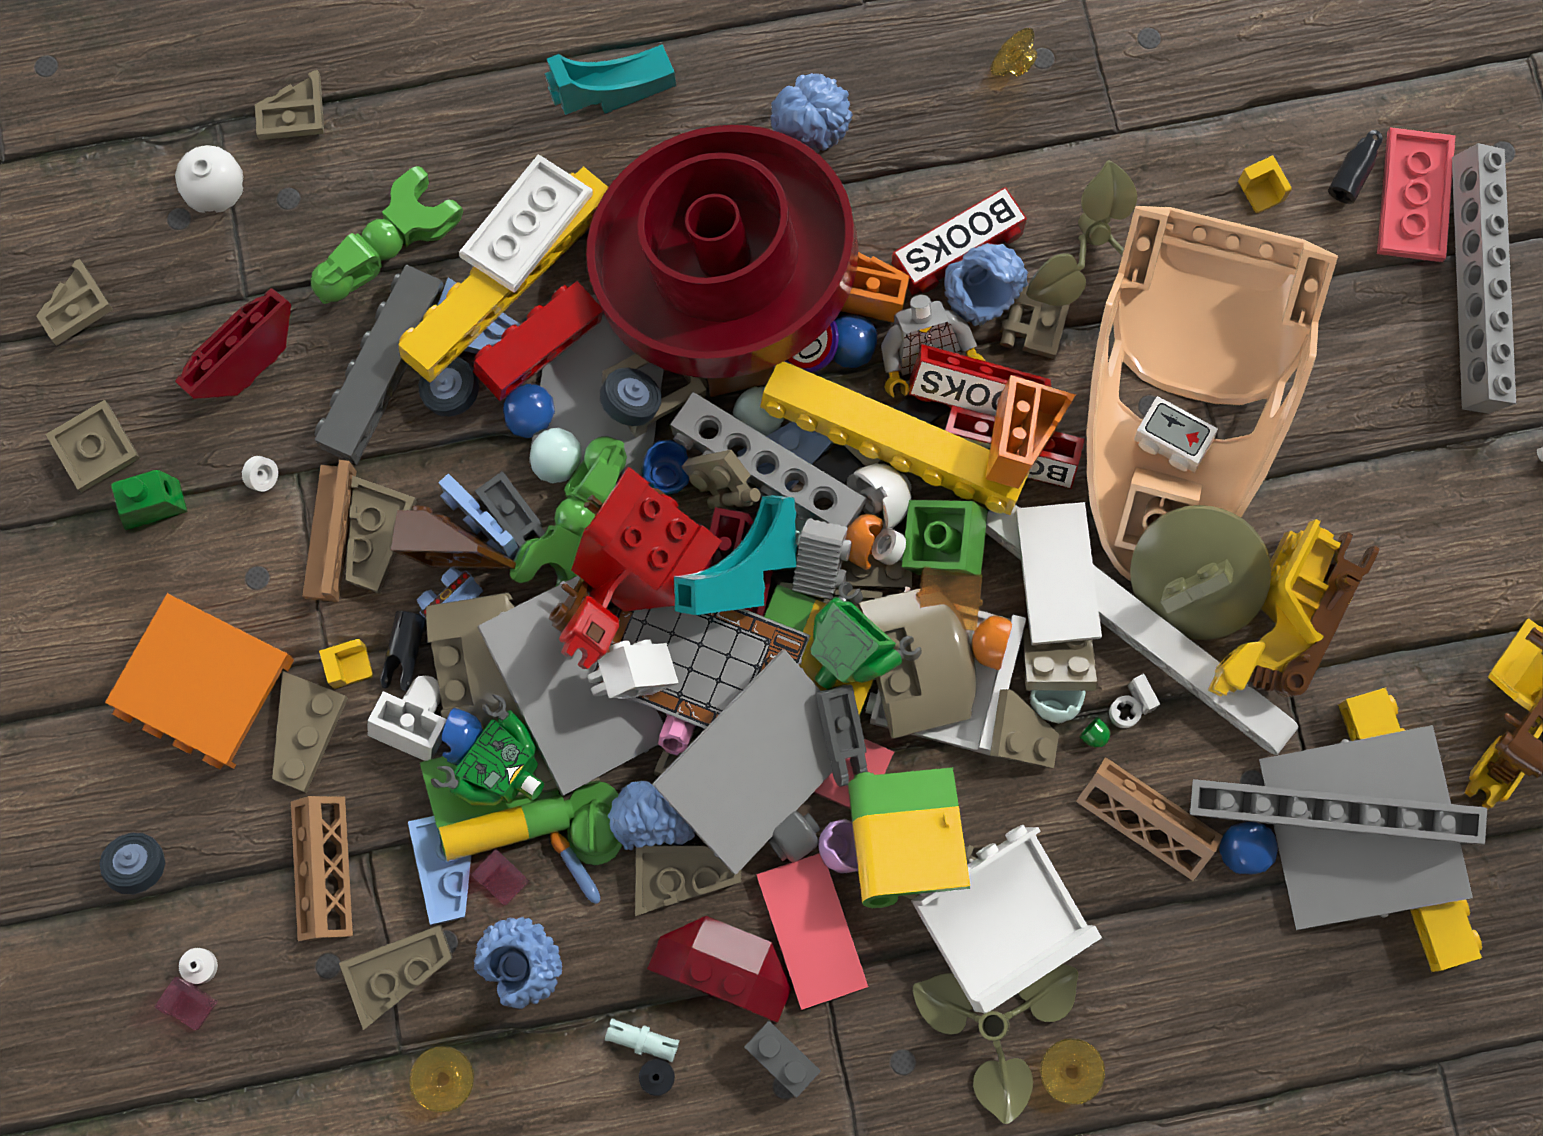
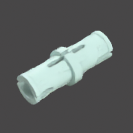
[605,1018,680,1062]

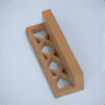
[302,460,357,602]
[1076,757,1223,881]
[291,796,353,941]

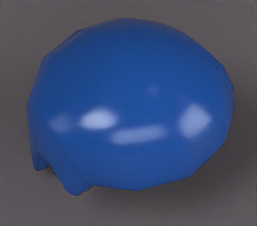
[832,313,878,368]
[503,384,555,438]
[641,440,690,495]
[442,708,483,765]
[1219,822,1278,875]

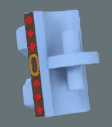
[417,567,483,620]

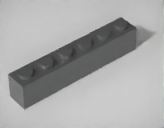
[314,265,444,465]

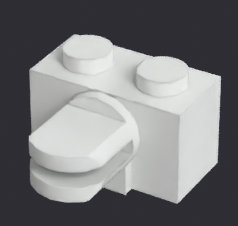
[587,640,678,699]
[368,675,447,761]

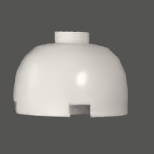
[175,145,243,213]
[847,463,911,531]

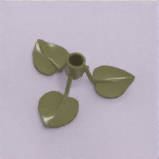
[1026,160,1137,306]
[913,964,1079,1124]

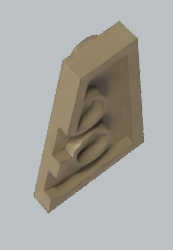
[272,671,348,793]

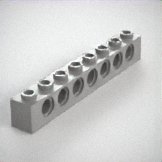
[1452,143,1516,414]
[1190,779,1487,845]

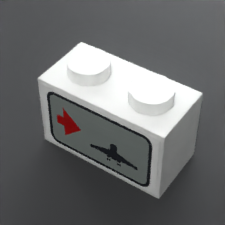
[1134,396,1218,473]

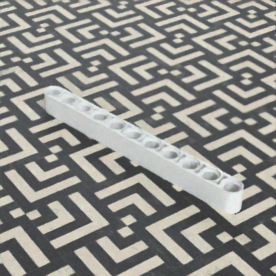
[985,505,1299,755]

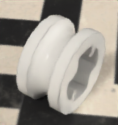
[1109,696,1142,728]

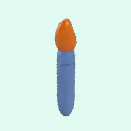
[550,831,600,904]

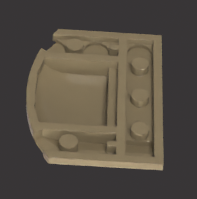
[857,585,977,739]
[426,593,529,731]

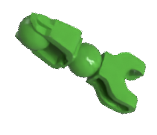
[310,166,463,304]
[510,436,627,587]

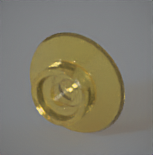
[991,28,1037,77]
[1040,1039,1105,1104]
[410,1046,474,1112]

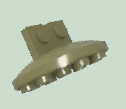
[1130,505,1271,640]

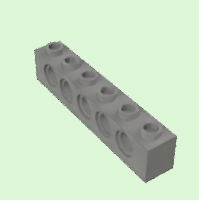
[671,392,866,528]

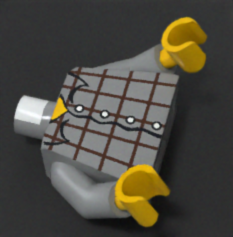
[881,295,985,398]

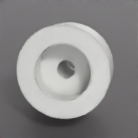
[242,456,278,491]
[872,528,906,565]
[179,948,218,984]

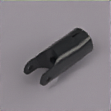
[1328,130,1383,204]
[380,611,426,691]

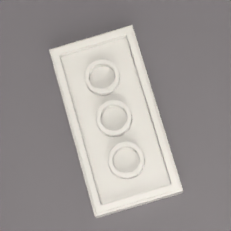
[459,154,593,293]
[1015,502,1102,645]

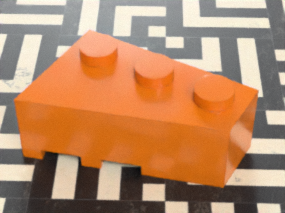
[841,252,909,322]
[986,375,1076,489]

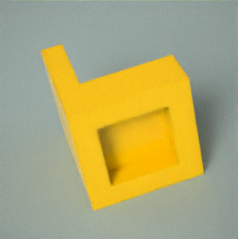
[1238,155,1292,213]
[319,639,373,689]

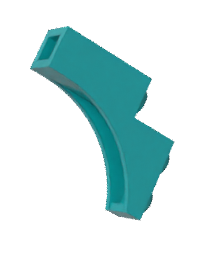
[544,45,676,115]
[674,495,797,615]

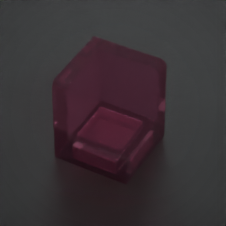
[472,849,530,905]
[154,977,218,1030]

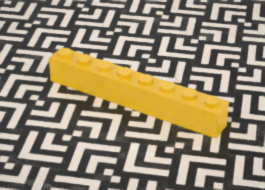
[398,166,609,383]
[760,362,1030,515]
[1338,688,1482,972]

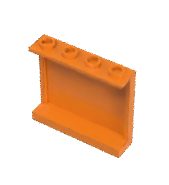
[105,593,294,770]

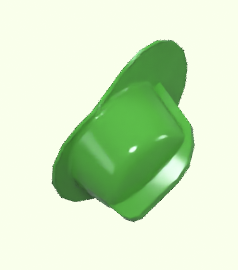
[568,782,622,865]

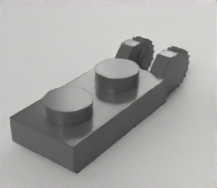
[475,471,545,547]
[815,684,868,787]

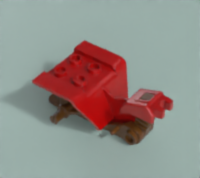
[549,467,722,669]

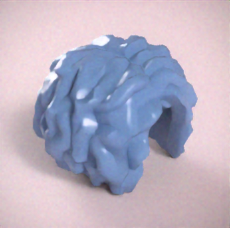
[771,73,853,153]
[944,243,1028,326]
[608,781,695,850]
[474,917,562,1009]

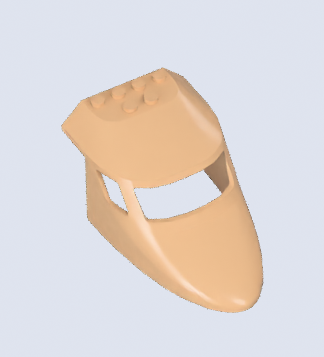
[1087,206,1338,581]

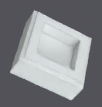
[1128,674,1160,715]

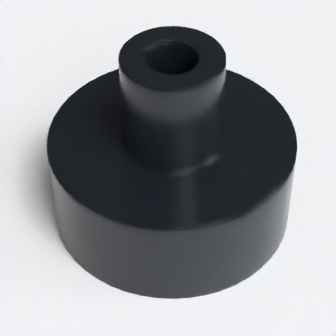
[639,1059,675,1096]

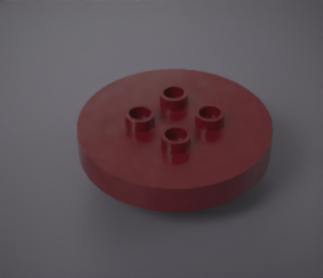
[586,125,858,378]

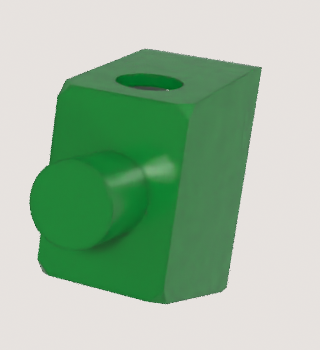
[111,470,188,530]

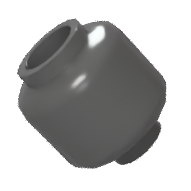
[768,811,820,862]

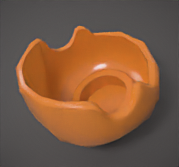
[846,514,883,570]
[971,616,1012,670]

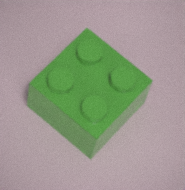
[902,500,988,577]

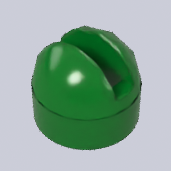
[1079,717,1110,748]

